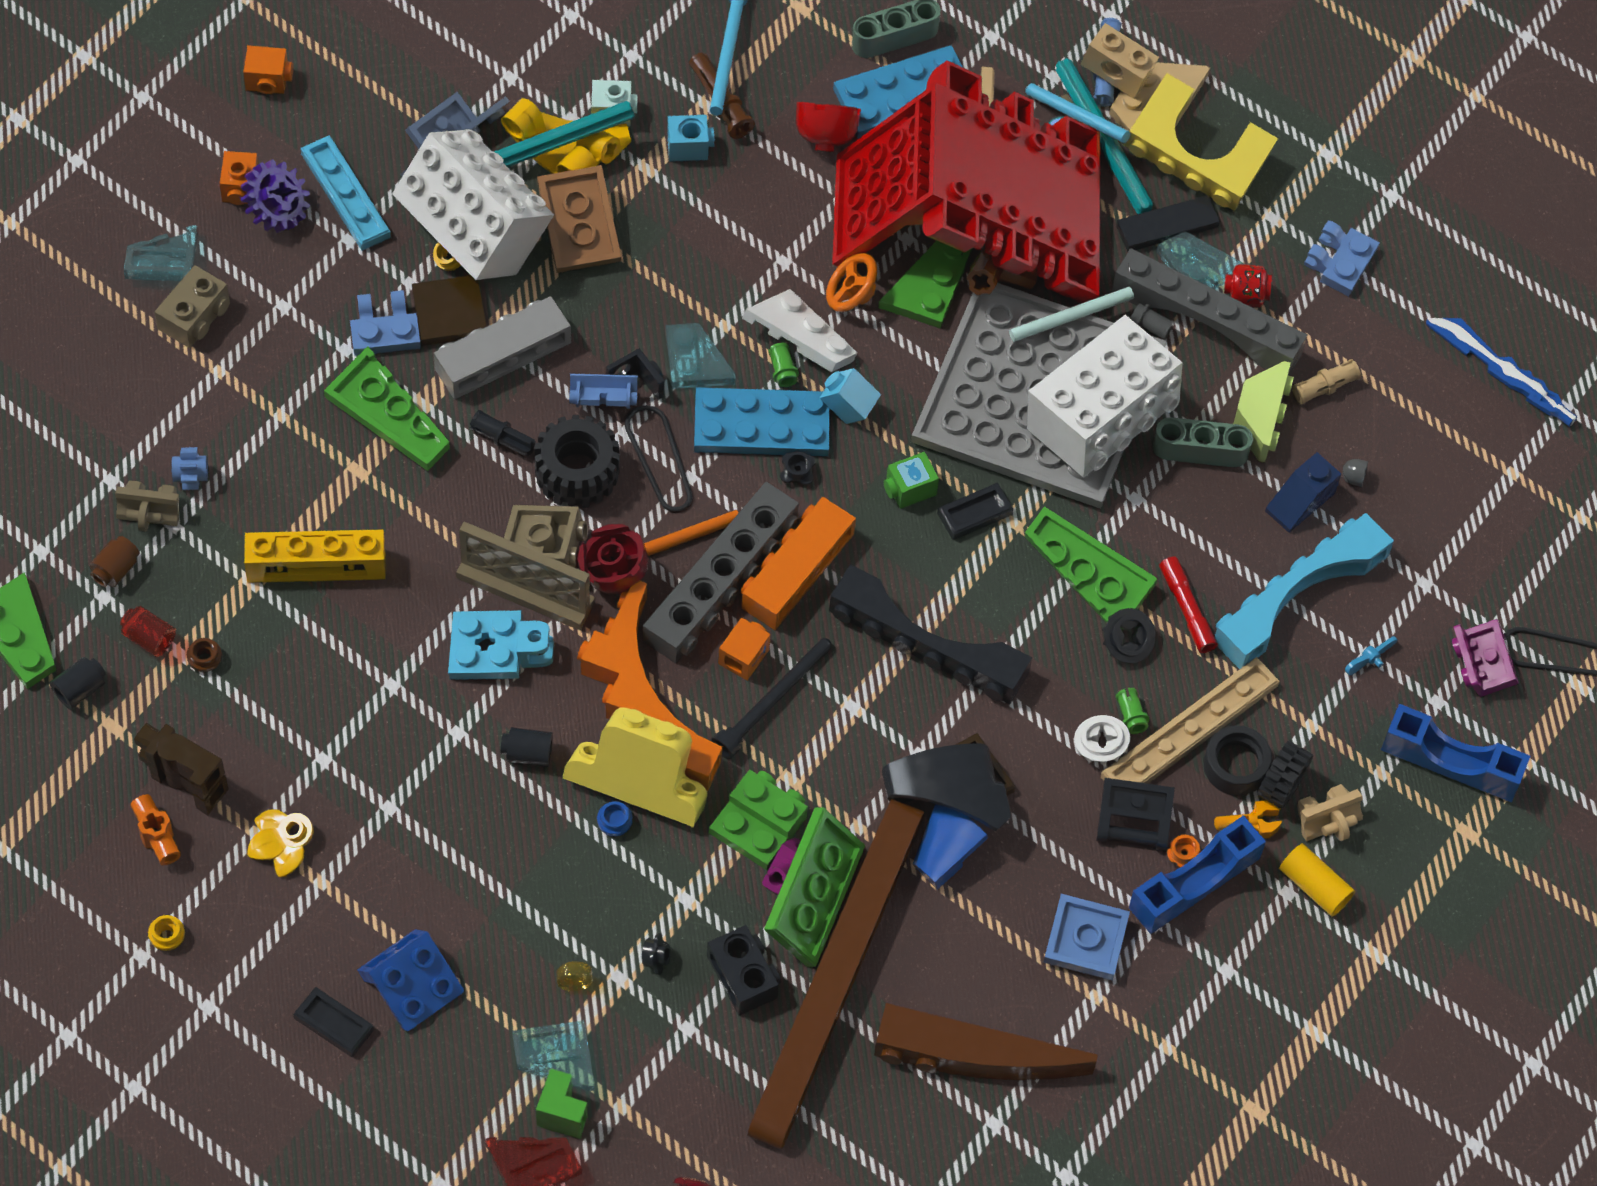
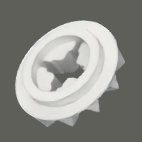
[1074,715,1130,766]

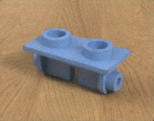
[569,374,638,409]

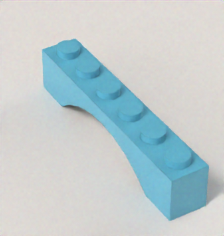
[1215,513,1394,669]

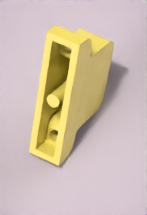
[563,707,707,827]

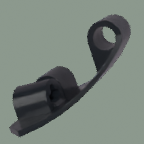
[882,743,1011,831]

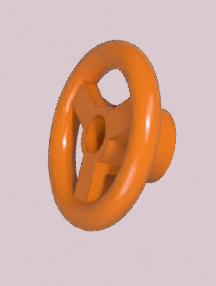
[826,253,877,312]

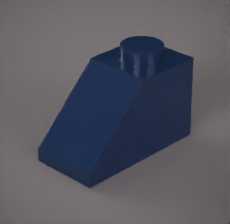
[1265,452,1341,533]

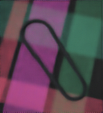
[625,405,692,512]
[1504,627,1597,675]

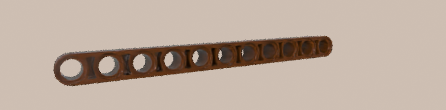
[747,799,925,1150]

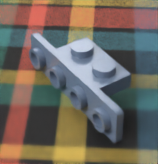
[400,92,510,177]

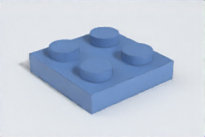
[1044,894,1130,981]

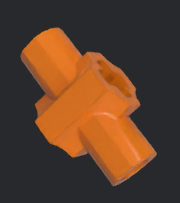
[130,794,181,866]

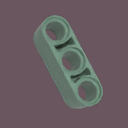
[851,0,941,58]
[1152,417,1253,467]

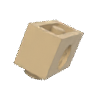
[1080,23,1159,99]

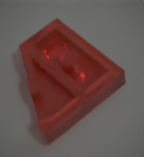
[485,1137,582,1186]

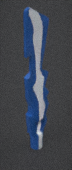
[1426,318,1577,427]

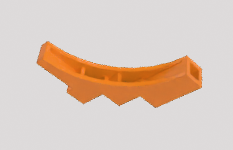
[577,581,722,791]

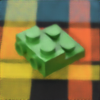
[709,769,808,870]

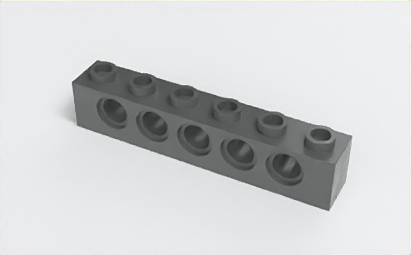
[643,482,800,664]

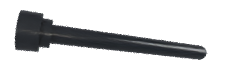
[711,638,832,759]

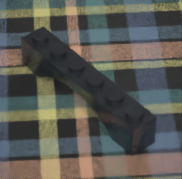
[829,564,1033,705]

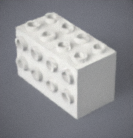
[392,129,554,280]
[1027,315,1183,478]

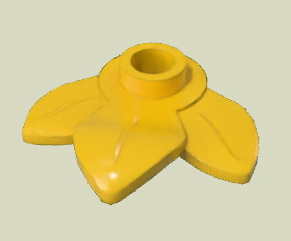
[247,809,313,878]

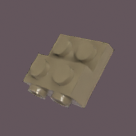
[504,505,588,569]

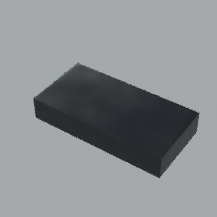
[937,483,1014,540]
[293,987,374,1058]

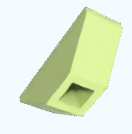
[1233,361,1294,462]

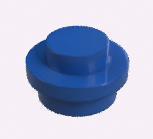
[597,801,632,836]

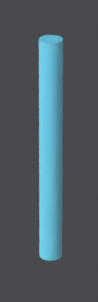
[1026,83,1131,143]

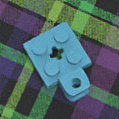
[448,610,554,680]

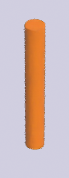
[644,510,739,556]

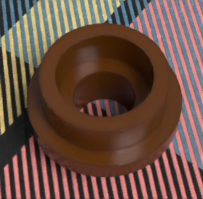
[187,638,222,672]

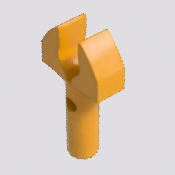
[1214,800,1282,838]

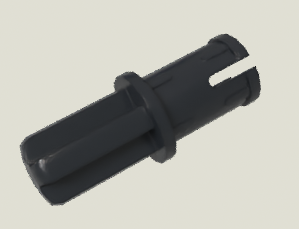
[470,410,536,456]

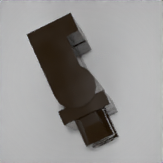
[134,723,229,816]

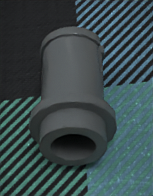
[1131,303,1175,340]

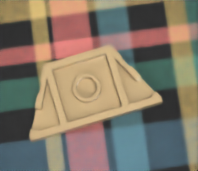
[1109,62,1210,162]

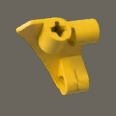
[501,98,632,174]

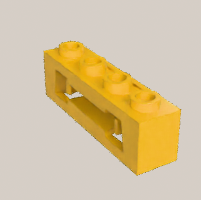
[244,529,386,583]

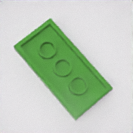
[764,807,865,967]

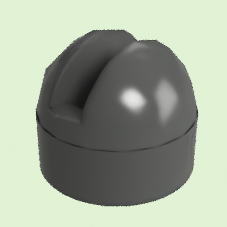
[1343,459,1369,487]

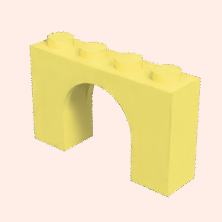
[1123,73,1278,211]

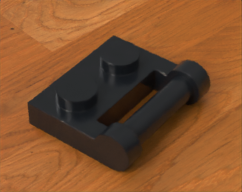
[1096,778,1175,851]

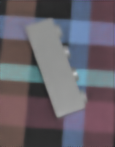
[434,296,571,400]

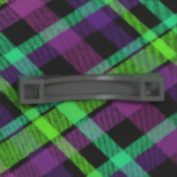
[1111,248,1307,376]

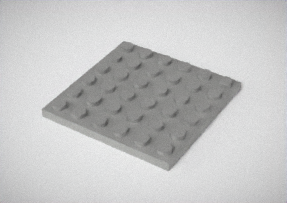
[911,283,1167,509]

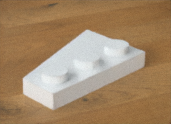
[742,289,857,372]

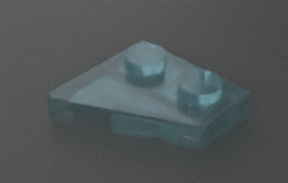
[1156,231,1244,289]
[665,323,736,389]
[512,1020,594,1091]

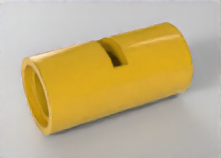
[1279,843,1356,917]

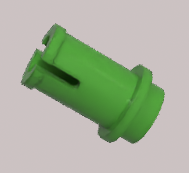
[768,343,799,387]
[1116,688,1150,734]

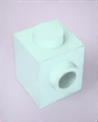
[591,80,637,126]

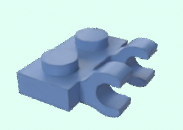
[1304,220,1380,297]
[350,290,421,356]

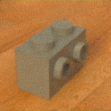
[155,265,230,348]

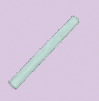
[1009,287,1134,342]

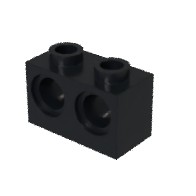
[707,925,781,1016]

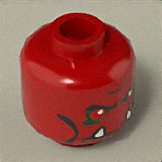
[1224,264,1272,308]

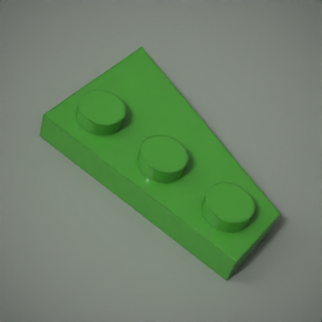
[879,241,973,329]
[0,572,56,689]

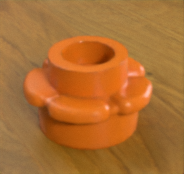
[1167,835,1201,868]

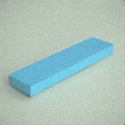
[301,135,391,251]

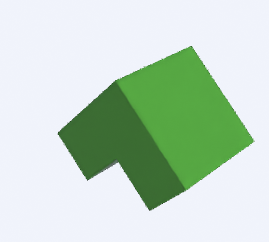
[536,1069,587,1139]

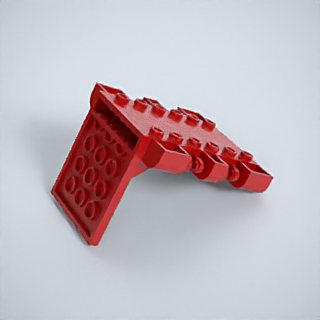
[832,60,1100,304]

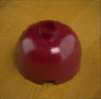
[577,524,649,594]

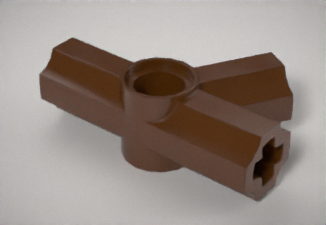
[966,244,1038,296]

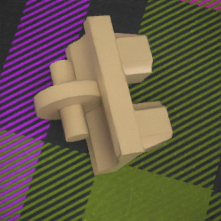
[1298,784,1363,841]

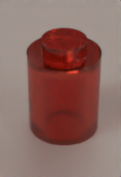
[120,606,176,657]

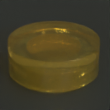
[556,962,593,991]

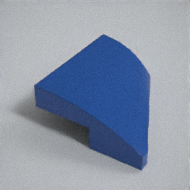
[913,804,988,890]

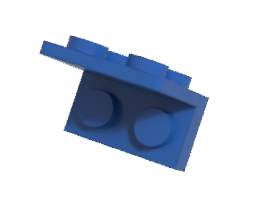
[357,929,464,1031]

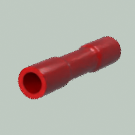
[1159,556,1218,653]

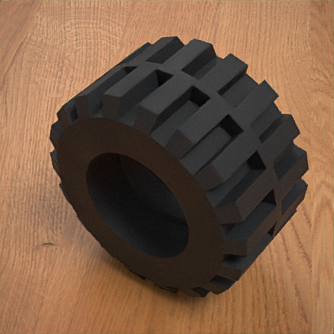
[534,415,620,508]

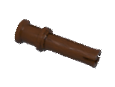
[689,52,755,139]

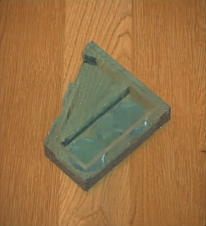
[124,225,198,281]

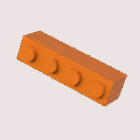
[741,497,856,630]

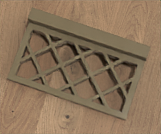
[456,522,595,630]

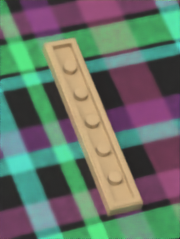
[1101,657,1280,784]

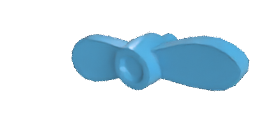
[1345,636,1398,675]

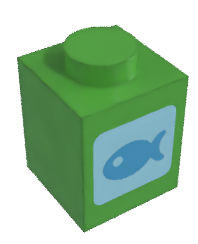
[884,452,939,509]

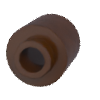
[89,536,140,587]

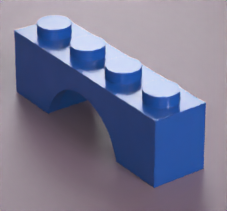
[1381,704,1531,802]
[1129,815,1266,934]

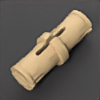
[1292,359,1361,405]

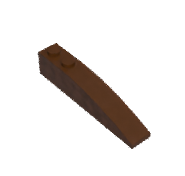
[874,1003,1098,1080]

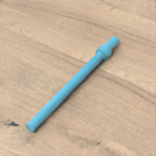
[709,0,748,116]

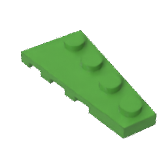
[324,346,450,471]
[1025,506,1157,632]

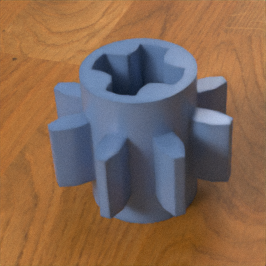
[172,447,208,490]

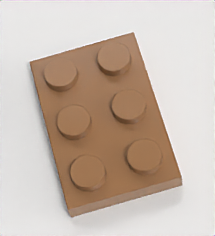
[537,165,621,273]

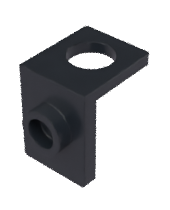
[606,348,664,400]

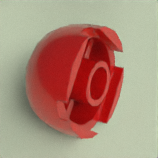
[796,102,861,152]

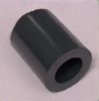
[49,657,106,710]
[500,727,553,767]

